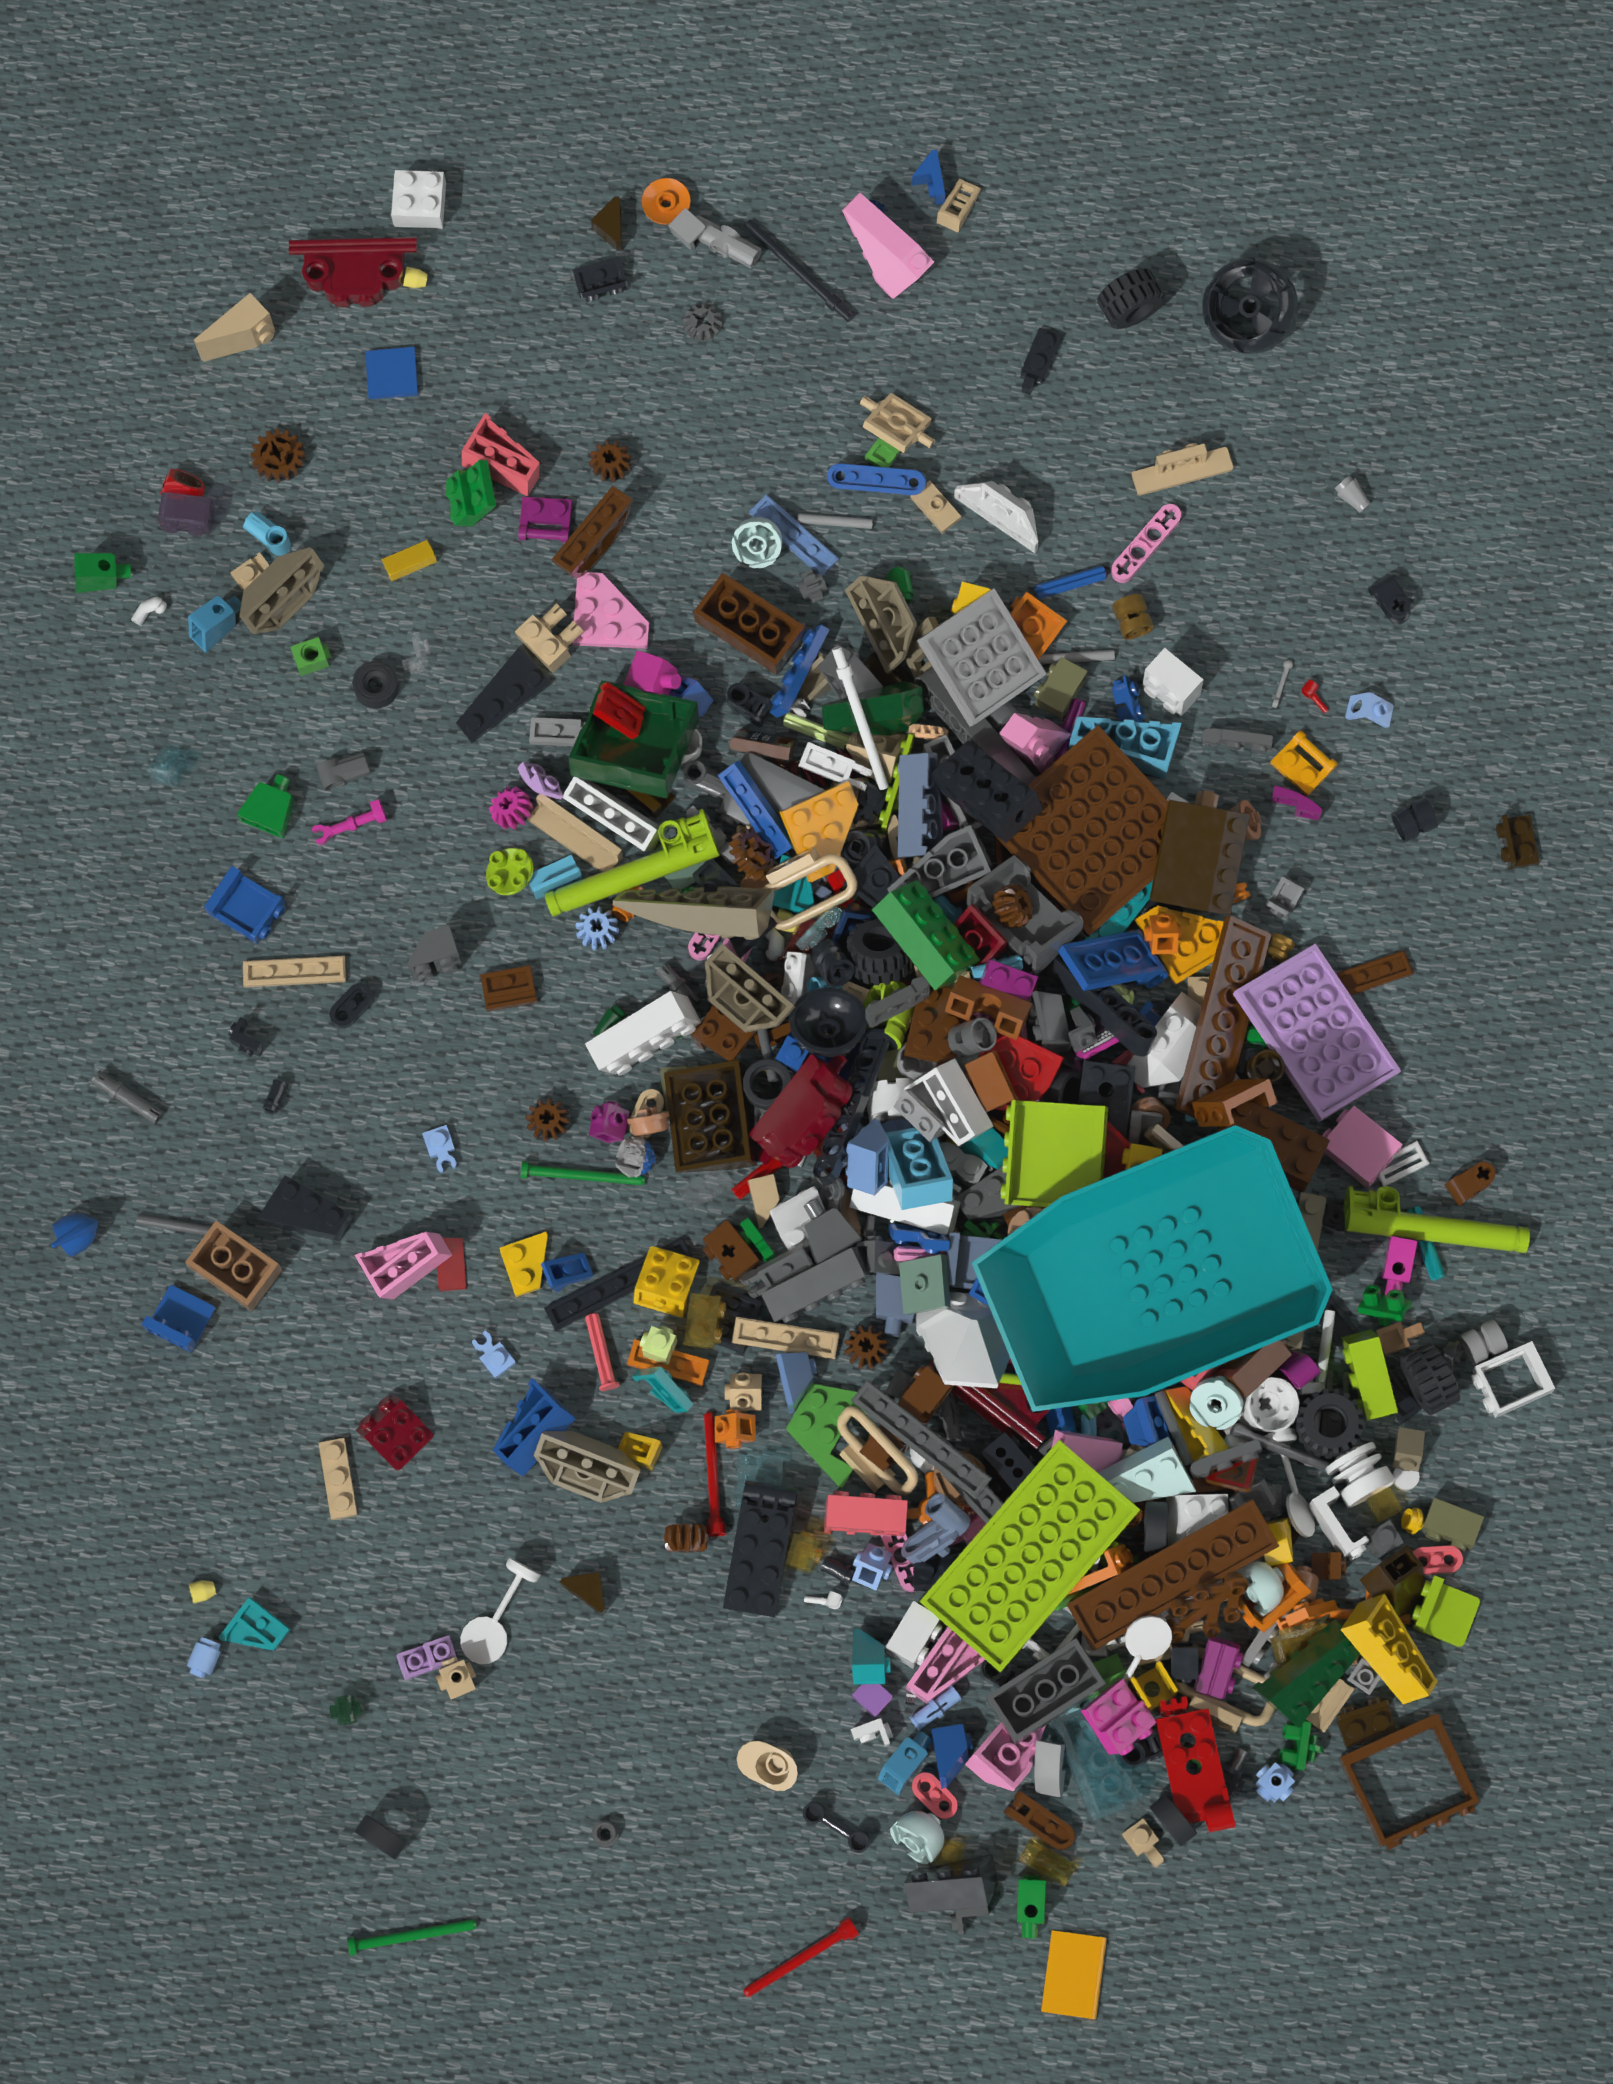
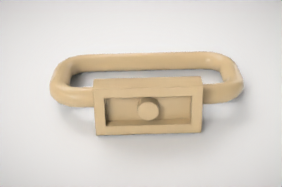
[762,847,857,930]
[837,1406,918,1496]
[1174,1647,1275,1734]

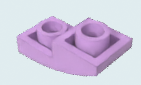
[517,762,563,800]
[396,1636,458,1680]

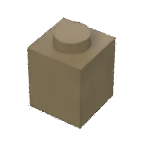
[1392,1427,1425,1472]

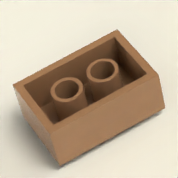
[185,1221,282,1312]

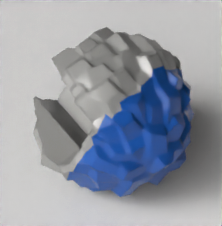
[615,1136,657,1178]

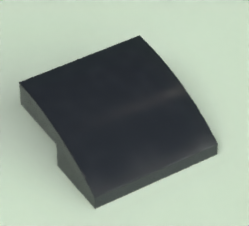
[695,1284,762,1354]

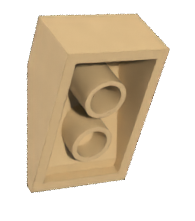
[194,293,275,361]

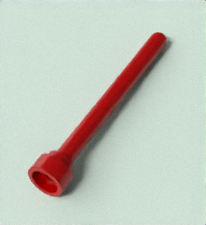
[704,1411,727,1537]
[743,1916,860,1997]

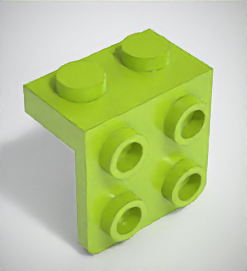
[1411,1575,1480,1647]

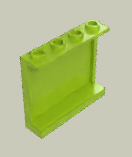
[1001,1100,1108,1207]

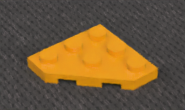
[779,781,858,882]
[1135,906,1223,985]

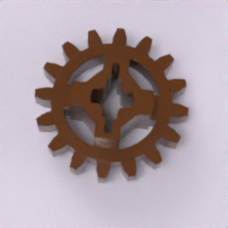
[250,429,305,483]
[729,827,779,882]

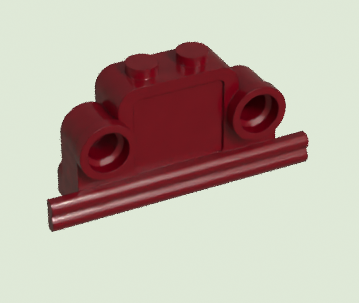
[289,237,417,307]
[749,1054,852,1168]
[929,1358,1049,1450]

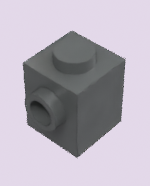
[1366,1520,1404,1560]

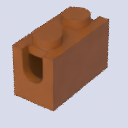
[964,1051,1018,1112]

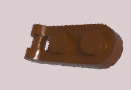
[1003,1790,1075,1850]

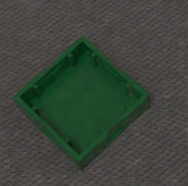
[569,680,699,798]

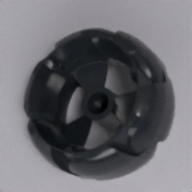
[1202,258,1298,354]

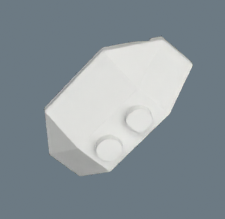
[954,481,1038,553]
[1127,992,1202,1088]

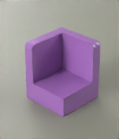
[852,1684,893,1719]

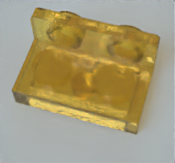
[683,1293,726,1350]

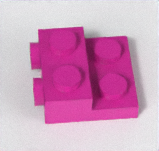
[1081,1679,1157,1755]

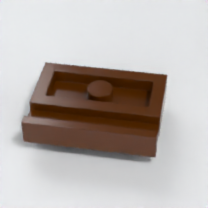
[480,965,537,1012]

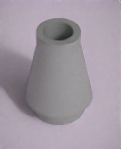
[1335,475,1371,513]

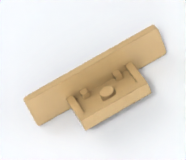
[1132,443,1233,496]

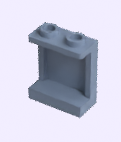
[946,1232,1001,1290]

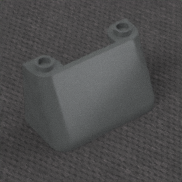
[717,752,825,858]
[966,855,1083,976]

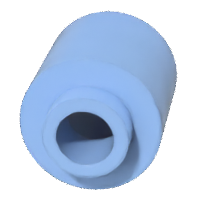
[187,1637,221,1679]

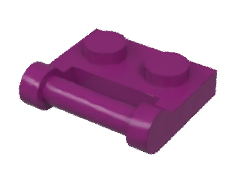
[518,497,572,543]

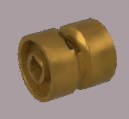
[1112,594,1154,640]

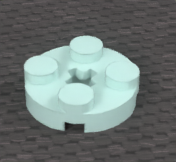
[1190,1376,1244,1430]

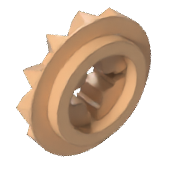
[908,724,948,740]

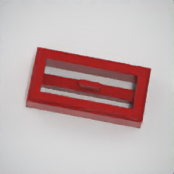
[1158,1696,1188,1717]

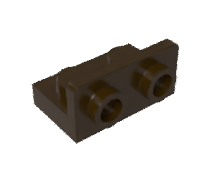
[1496,814,1539,869]
[1335,1697,1397,1749]

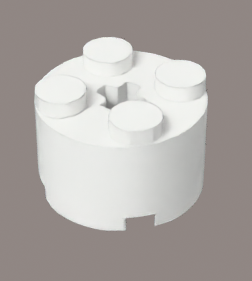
[866,1078,914,1123]

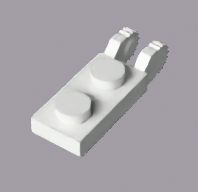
[798,742,873,791]

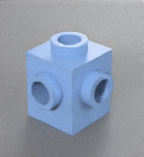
[852,1543,893,1590]
[1255,1762,1295,1803]

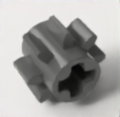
[797,570,827,603]

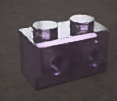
[157,492,215,536]

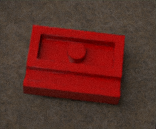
[593,682,646,740]

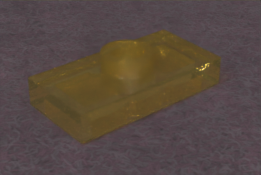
[1018,1838,1077,1886]

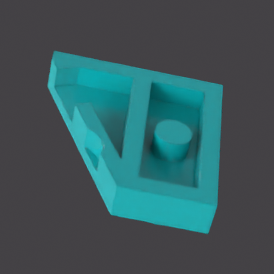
[772,855,816,918]
[632,1367,694,1413]
[218,1597,292,1651]

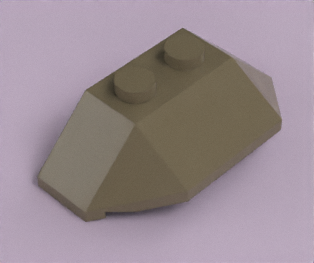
[240,547,324,634]
[845,576,917,673]
[705,944,795,1033]
[534,1431,641,1503]

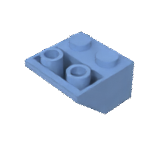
[846,1119,889,1196]

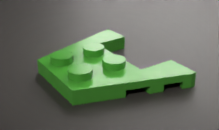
[786,1384,867,1489]

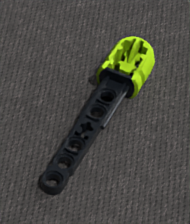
[813,981,915,1186]

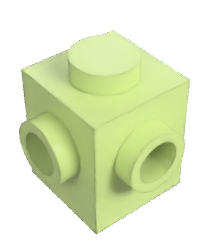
[640,1325,677,1366]

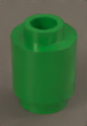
[885,567,914,605]

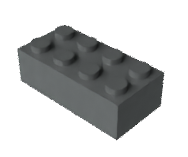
[986,1639,1106,1745]

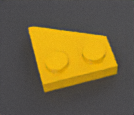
[499,1232,548,1297]

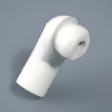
[131,596,167,626]
[765,928,785,961]

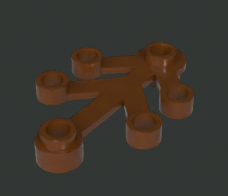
[1166,1572,1249,1642]

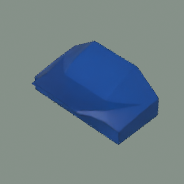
[1123,1396,1175,1447]

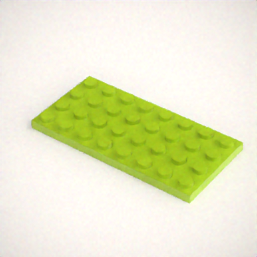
[919,1440,1140,1673]

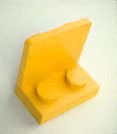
[633,1246,699,1318]

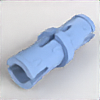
[909,1686,962,1731]

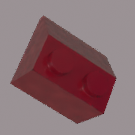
[954,904,1007,970]

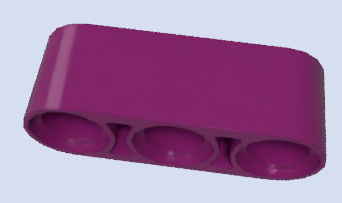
[1273,1351,1320,1389]

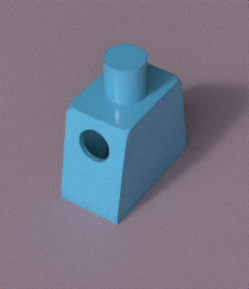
[188,596,242,653]
[878,1731,932,1795]

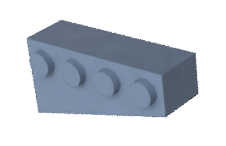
[898,753,944,857]

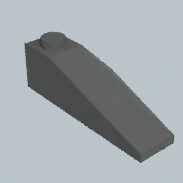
[888,825,994,898]

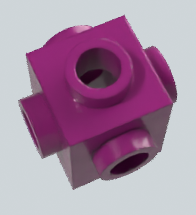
[589,1101,630,1144]

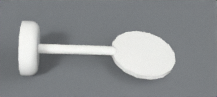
[1264,1428,1315,1538]
[460,1557,541,1664]
[1094,1615,1172,1699]

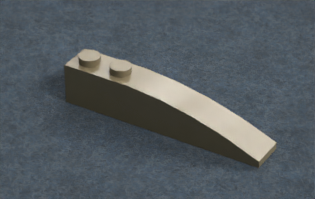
[613,886,774,940]

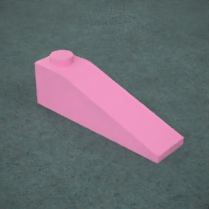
[842,193,934,299]
[965,1723,1046,1791]

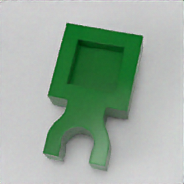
[739,1218,775,1263]

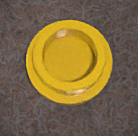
[1401,1508,1425,1534]

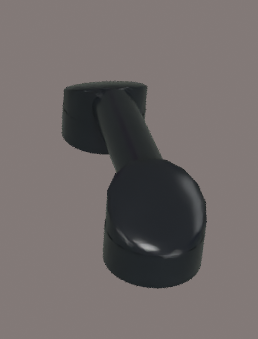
[803,1802,870,1853]

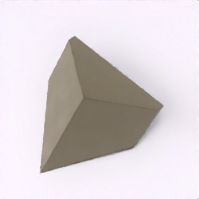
[798,651,832,704]

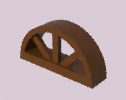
[552,486,633,578]

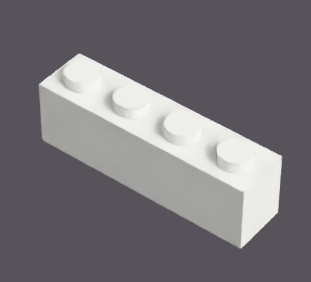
[563,777,660,851]
[850,1180,961,1235]

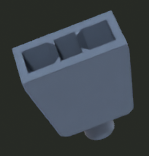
[876,1273,916,1337]

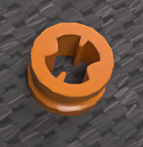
[1233,882,1251,903]

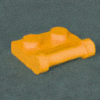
[1270,730,1339,797]

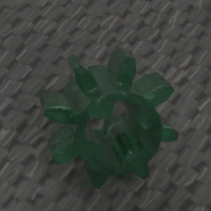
[329,1695,363,1725]

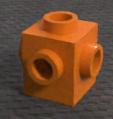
[1144,914,1182,954]
[715,1410,756,1449]

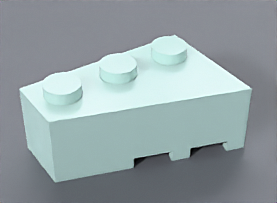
[1098,1437,1196,1503]

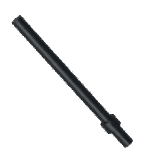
[745,219,854,322]

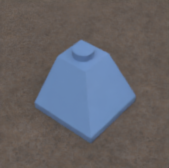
[776,1352,817,1414]

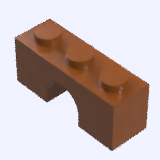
[945,975,1032,1040]

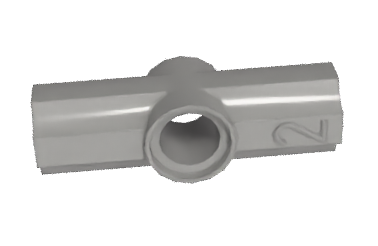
[696,215,762,268]

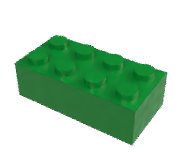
[872,880,980,990]

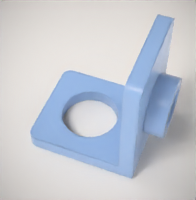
[1345,692,1394,728]

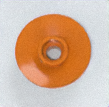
[642,178,691,225]

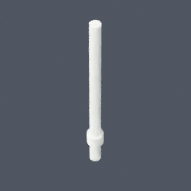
[832,646,889,790]
[1304,1310,1335,1467]

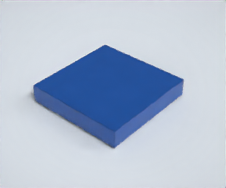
[365,347,418,400]

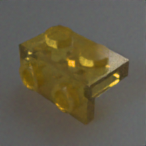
[1270,1620,1327,1668]

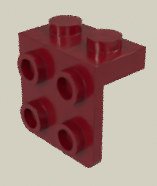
[356,1393,433,1470]

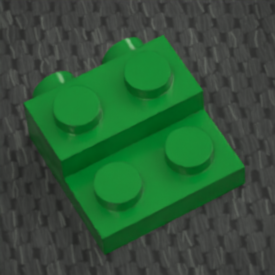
[446,460,496,527]

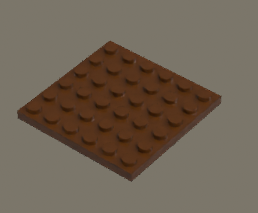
[993,725,1168,937]

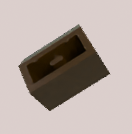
[1360,1545,1424,1618]

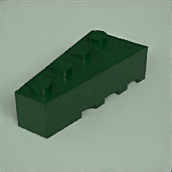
[1252,1620,1360,1728]

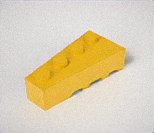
[1341,1594,1438,1704]

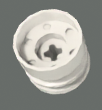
[1238,1377,1299,1433]
[1325,1442,1396,1509]

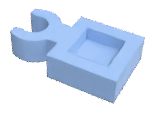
[422,1125,457,1173]
[472,1331,516,1379]

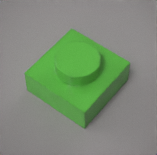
[865,438,900,468]

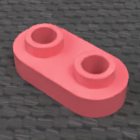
[1413,1546,1463,1575]
[912,1773,958,1820]

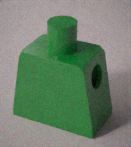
[74,553,131,593]
[237,775,294,839]
[1016,1875,1046,1939]

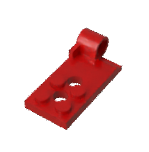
[1156,1709,1235,1833]

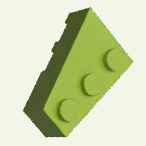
[1341,1329,1398,1420]

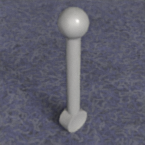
[1272,660,1293,709]

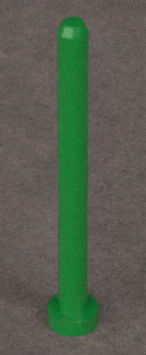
[521,1161,645,1185]
[347,1919,477,1956]

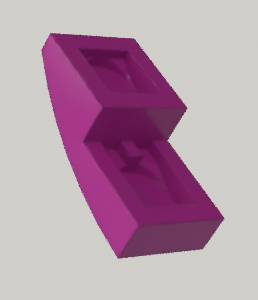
[1271,786,1322,820]

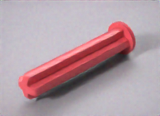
[586,1313,620,1391]

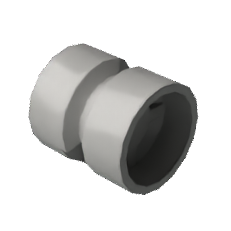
[1459,1319,1508,1365]

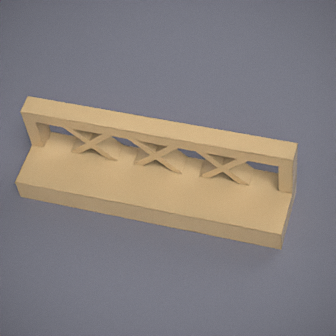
[527,794,623,872]

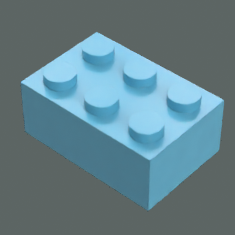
[886,1127,953,1210]

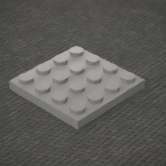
[917,588,1046,727]

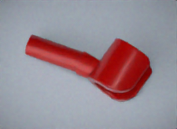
[1301,679,1329,714]

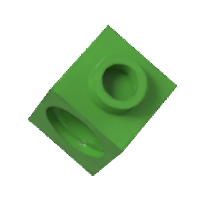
[290,637,331,676]

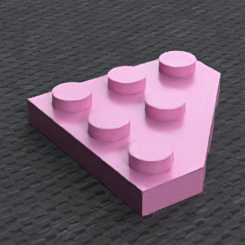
[572,572,649,649]

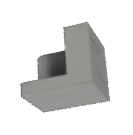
[668,208,706,251]

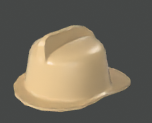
[737,1741,798,1791]

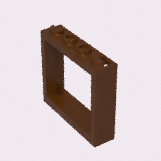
[1338,1713,1480,1850]

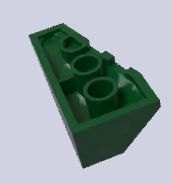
[822,681,924,736]

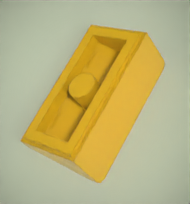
[381,540,437,581]

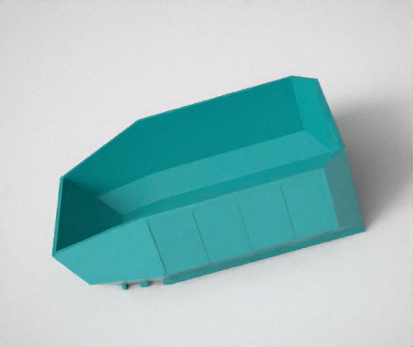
[971,1125,1333,1412]

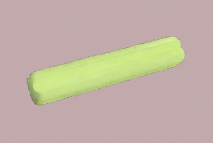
[783,712,851,749]

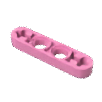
[1111,504,1181,583]

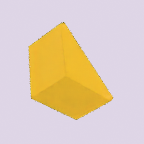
[618,1432,662,1471]
[1264,1517,1293,1566]

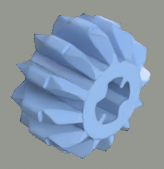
[576,906,619,950]

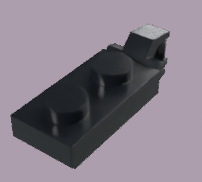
[1020,327,1062,395]

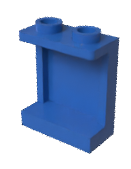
[204,866,286,944]

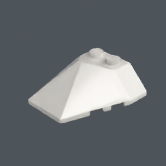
[916,1292,1010,1388]

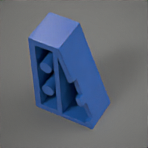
[493,1378,576,1477]

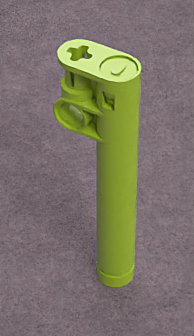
[544,809,720,917]
[1344,1186,1530,1253]

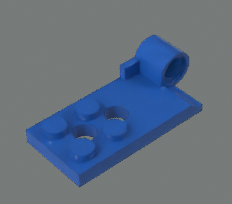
[1058,930,1168,991]

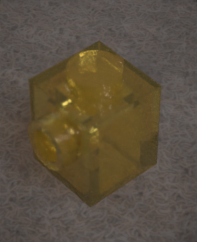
[785,1531,823,1574]

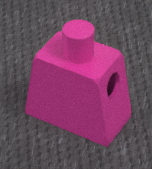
[623,651,681,695]
[1381,1236,1417,1295]

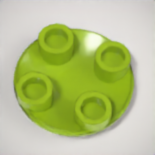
[486,848,533,895]

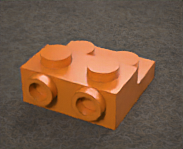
[1009,592,1067,661]

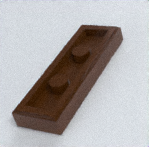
[1336,950,1413,996]

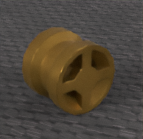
[1266,933,1295,963]

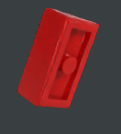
[437,1237,466,1292]

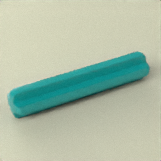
[1407,1206,1445,1281]

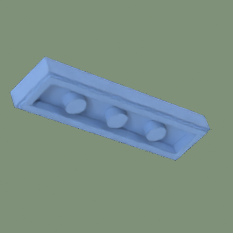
[749,494,839,577]

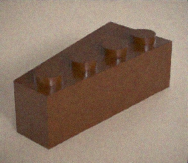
[859,1363,955,1472]

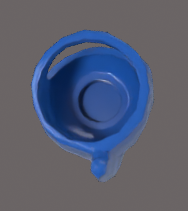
[51,1212,98,1257]

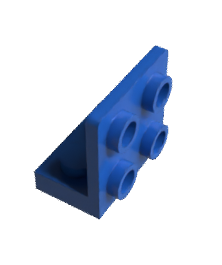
[141,1285,215,1353]

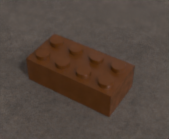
[693,572,805,675]
[1217,1100,1330,1193]

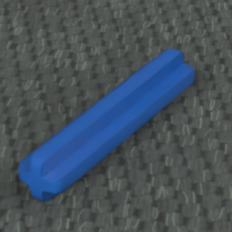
[1034,566,1106,599]

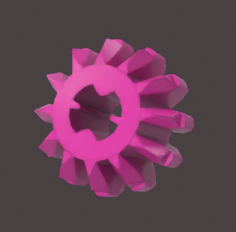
[489,786,534,830]

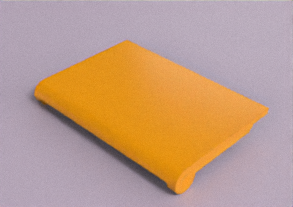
[1041,1930,1107,2020]

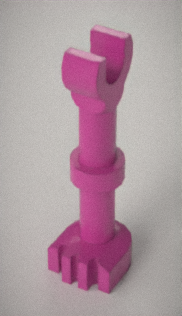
[312,799,387,845]

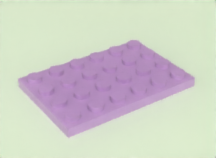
[1233,944,1401,1122]

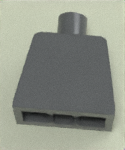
[801,1198,861,1264]

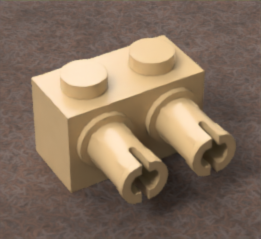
[515,603,584,673]

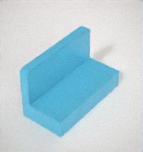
[529,855,582,900]

